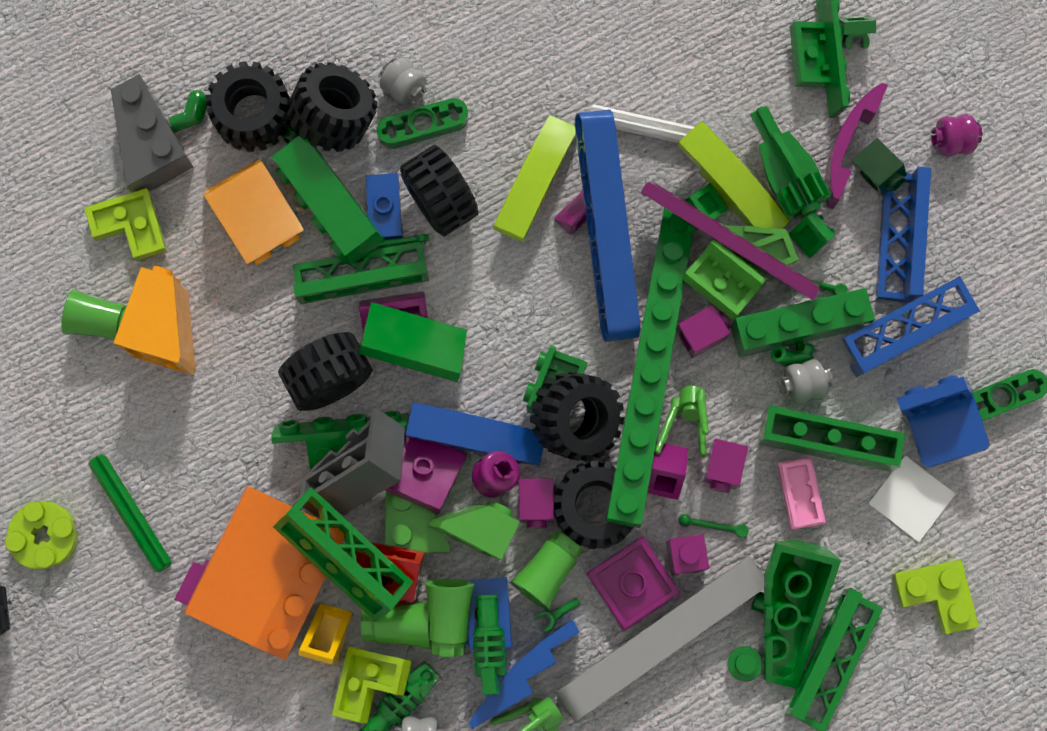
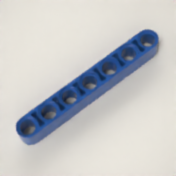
[575,109,641,342]

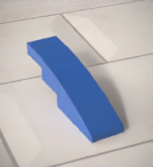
[406,402,543,467]
[469,620,579,729]

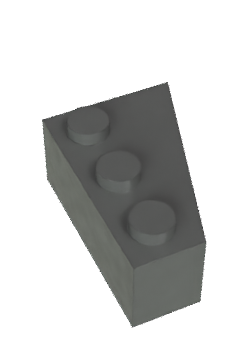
[110,74,194,192]
[299,407,405,520]

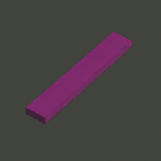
[641,181,819,300]

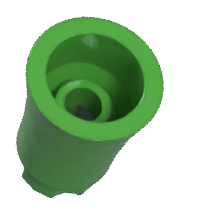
[61,289,127,340]
[510,531,583,611]
[425,579,474,657]
[360,602,431,650]

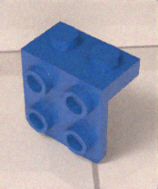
[897,375,990,468]

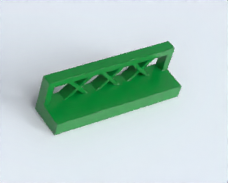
[293,241,429,305]
[273,487,413,622]
[785,588,883,731]

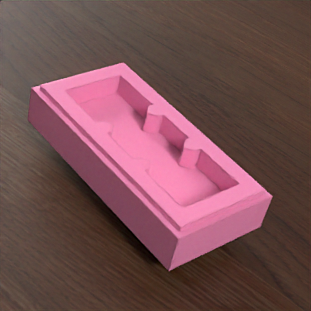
[777,457,826,531]

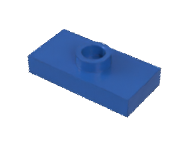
[365,173,403,240]

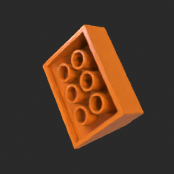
[184,486,345,661]

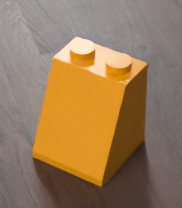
[203,159,304,265]
[113,266,196,376]

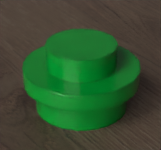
[727,646,763,682]

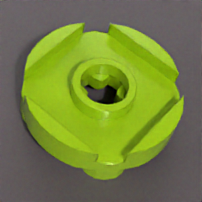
[5,501,78,570]

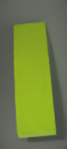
[493,115,576,242]
[677,121,790,229]

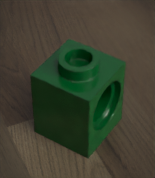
[852,138,907,197]

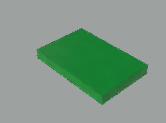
[359,302,467,382]

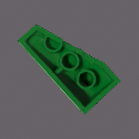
[764,540,841,689]

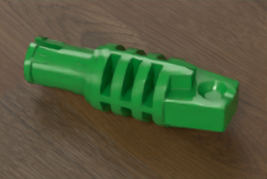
[473,595,506,695]
[358,661,440,731]

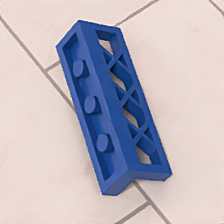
[876,167,931,303]
[842,276,980,377]

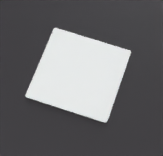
[869,456,955,542]

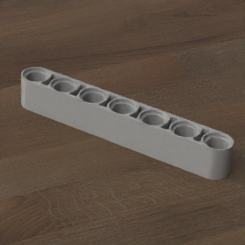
[555,556,764,722]

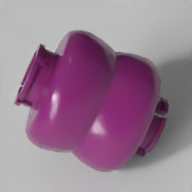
[931,114,983,157]
[472,451,520,498]

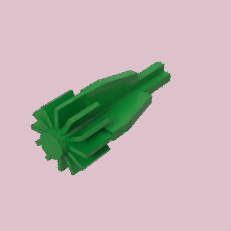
[750,106,832,219]

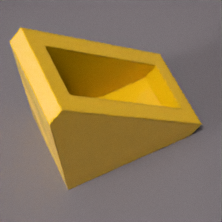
[298,603,353,665]

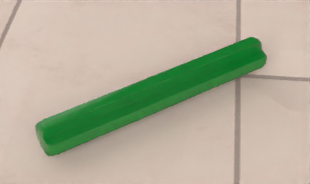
[89,454,172,573]

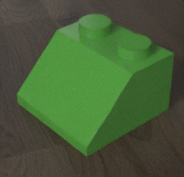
[428,502,520,560]

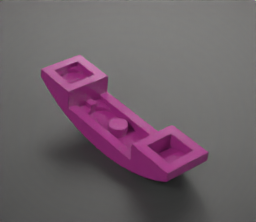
[825,83,888,209]

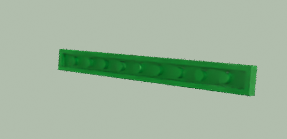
[606,207,694,528]

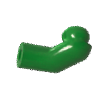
[168,90,208,133]
[770,342,815,367]

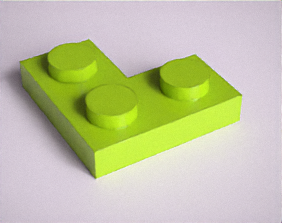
[84,188,167,261]
[892,559,979,634]
[332,646,411,724]

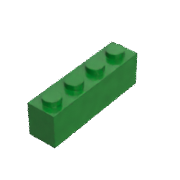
[272,136,385,264]
[731,288,875,358]
[758,405,906,472]

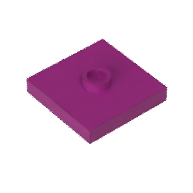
[384,432,467,514]
[585,536,681,632]

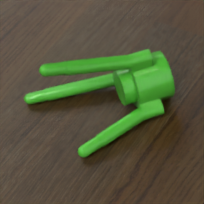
[654,386,709,457]
[491,696,564,731]

